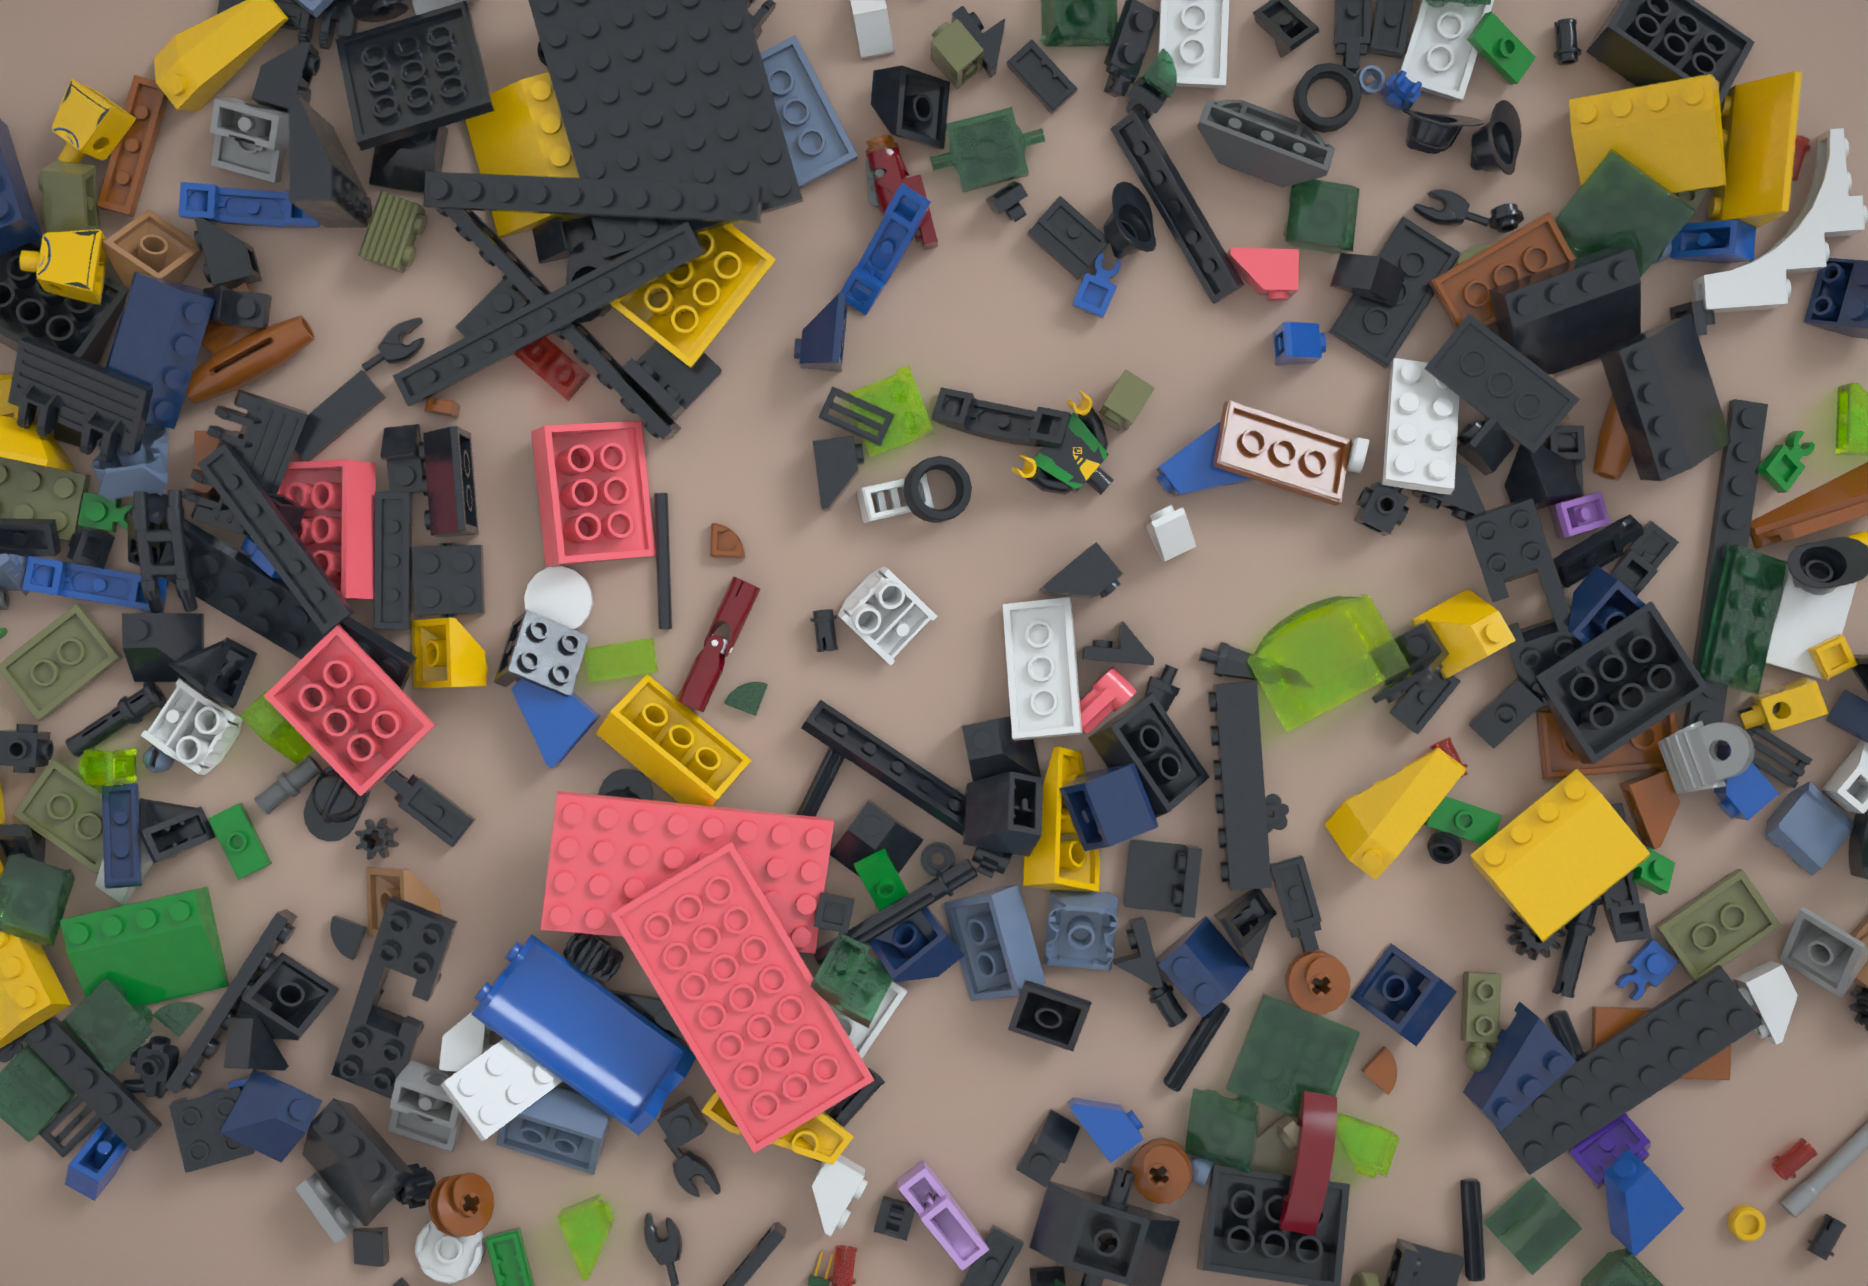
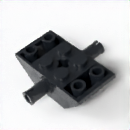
[1029,1167,1180,1286]

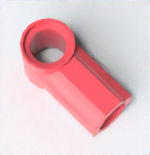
[1080,666,1137,734]

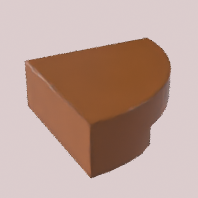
[425,398,461,418]
[710,523,745,559]
[1361,1046,1397,1095]

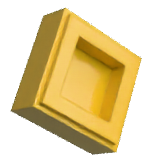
[1808,634,1858,680]

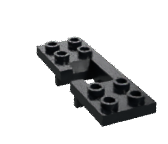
[1464,496,1582,707]
[331,896,457,1099]

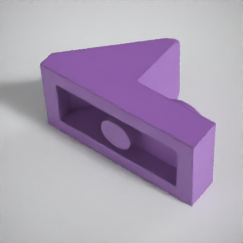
[1549,491,1611,539]

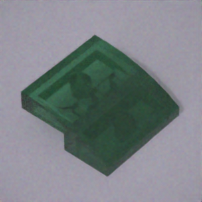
[810,932,893,1028]
[0,1045,76,1142]
[1484,1177,1582,1275]

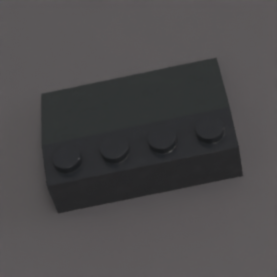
[1586,0,1755,105]
[289,93,372,228]
[0,239,129,364]
[1489,245,1641,375]
[1598,314,1731,481]
[1535,601,1709,764]
[1197,1165,1350,1286]

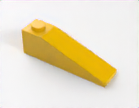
[154,0,288,111]
[1023,747,1100,892]
[1324,748,1466,880]
[701,1089,854,1165]

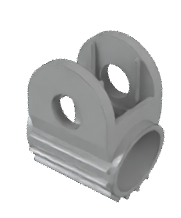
[1657,721,1754,794]

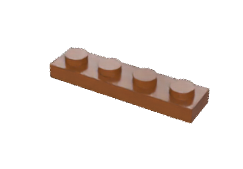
[96,75,168,218]

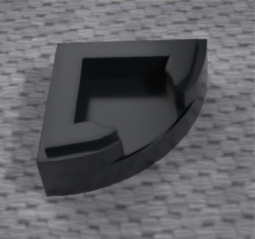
[330,915,367,960]

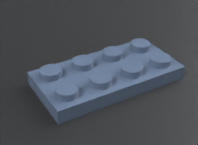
[761,35,858,189]

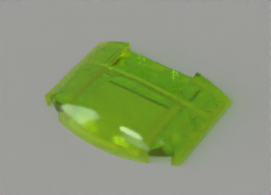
[1247,595,1410,733]

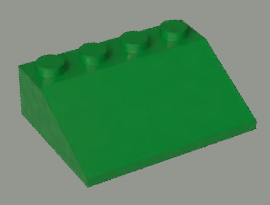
[60,886,229,1016]

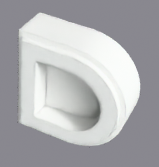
[1347,437,1370,473]

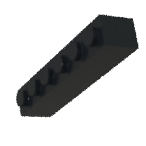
[1208,682,1272,891]

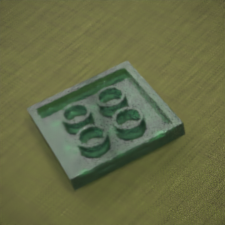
[1554,148,1695,277]
[1226,993,1360,1118]

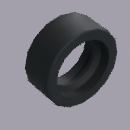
[1293,63,1361,133]
[903,456,972,523]

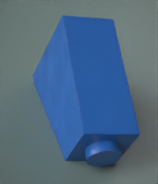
[1156,422,1253,496]
[511,679,601,769]
[1603,1149,1684,1257]

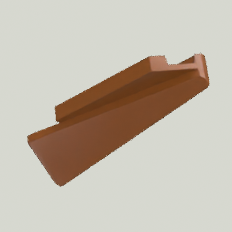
[1750,462,1868,549]

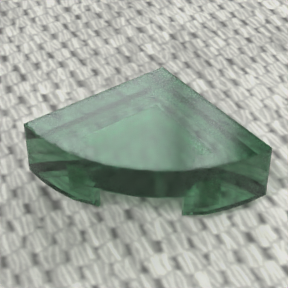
[1142,48,1177,98]
[724,682,768,716]
[153,1002,204,1037]

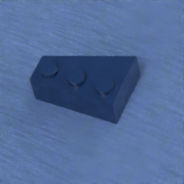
[1463,1001,1576,1132]

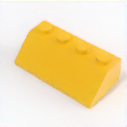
[595,674,752,807]

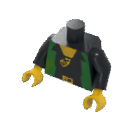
[1011,390,1114,495]

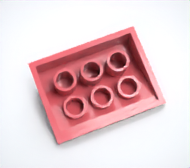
[531,421,656,567]
[277,459,376,600]
[264,625,436,796]

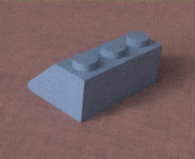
[944,884,1046,1001]
[496,1087,612,1175]

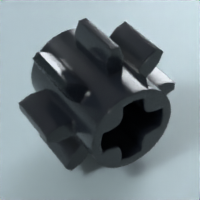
[355,818,399,860]
[971,847,1012,878]
[395,1163,436,1209]

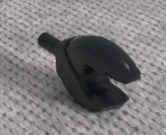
[1413,189,1489,227]
[362,317,425,372]
[664,1138,721,1197]
[644,1213,682,1286]

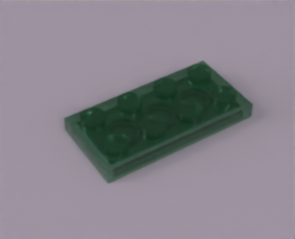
[1700,545,1787,694]

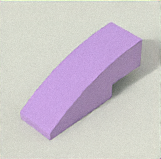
[897,1159,989,1271]

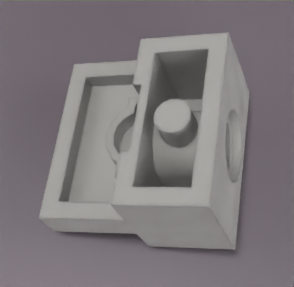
[210,96,289,183]
[388,1060,464,1152]

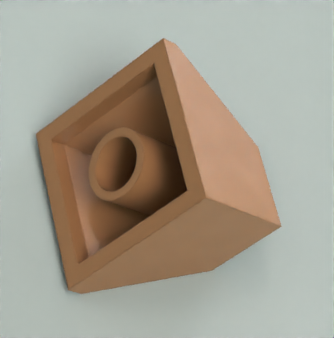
[102,209,203,289]
[366,867,442,936]

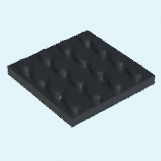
[336,1,495,151]

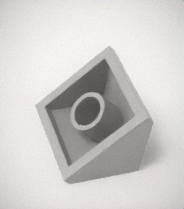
[1779,907,1868,998]

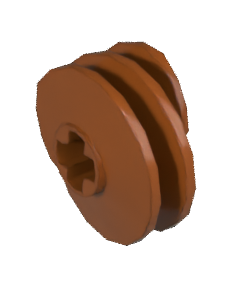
[1285,949,1350,1014]
[1131,1137,1193,1204]
[428,1173,494,1238]

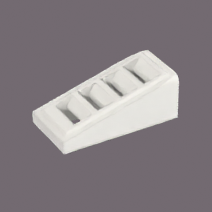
[856,474,934,523]

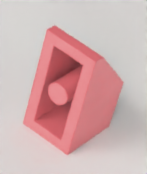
[1226,248,1299,301]

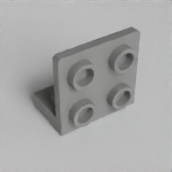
[295,1171,395,1244]

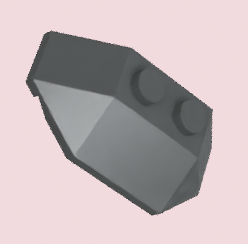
[1197,100,1335,188]

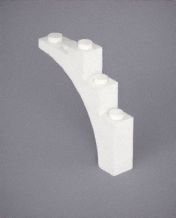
[1692,128,1868,313]

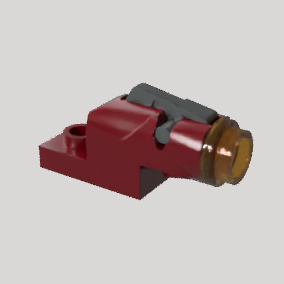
[865,135,938,250]

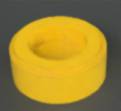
[1728,1205,1766,1242]

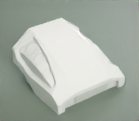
[838,566,938,665]
[141,679,243,775]

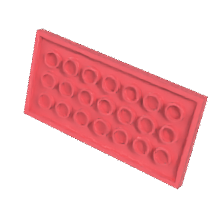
[540,791,834,954]
[610,841,874,1153]

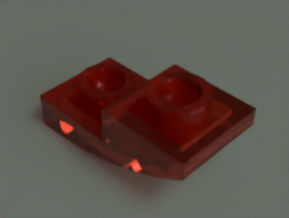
[514,337,591,401]

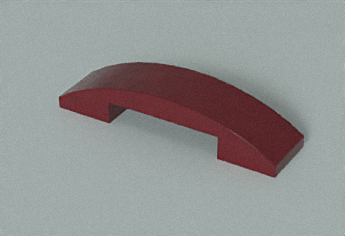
[1279,1090,1337,1235]

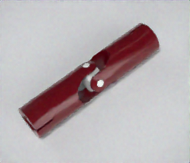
[676,576,761,713]

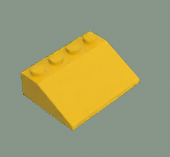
[1707,71,1802,229]
[465,72,580,238]
[1569,74,1726,208]
[610,223,777,368]
[1470,769,1650,942]
[0,886,71,1049]

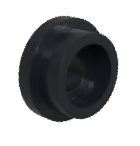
[1489,203,1524,233]
[1427,832,1462,864]
[921,842,955,876]

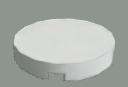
[524,566,594,630]
[415,1220,485,1284]

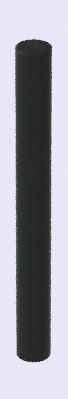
[654,493,672,629]

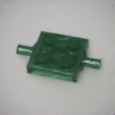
[930,107,1045,192]

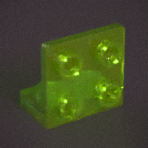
[849,365,933,457]

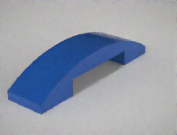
[179,182,320,228]
[840,183,931,315]
[22,556,169,613]

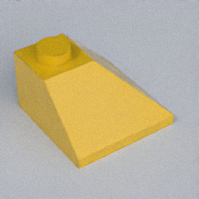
[0,411,74,472]
[1410,589,1516,679]
[411,618,488,688]

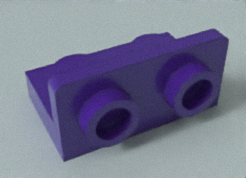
[1569,1113,1651,1189]

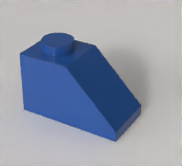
[1671,219,1756,263]
[1273,322,1326,366]
[1714,740,1779,820]
[1068,1097,1144,1164]
[65,1121,130,1201]

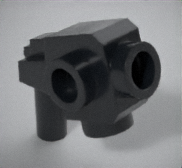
[122,1036,180,1099]

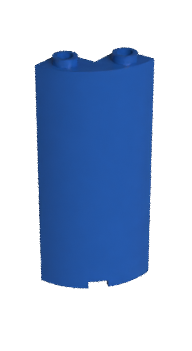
[471,934,696,1136]

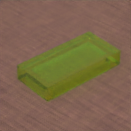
[585,638,659,682]

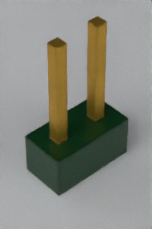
[807,1250,834,1286]

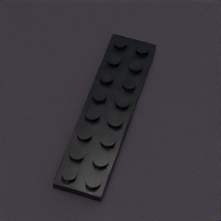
[160,519,417,691]
[1496,965,1762,1175]

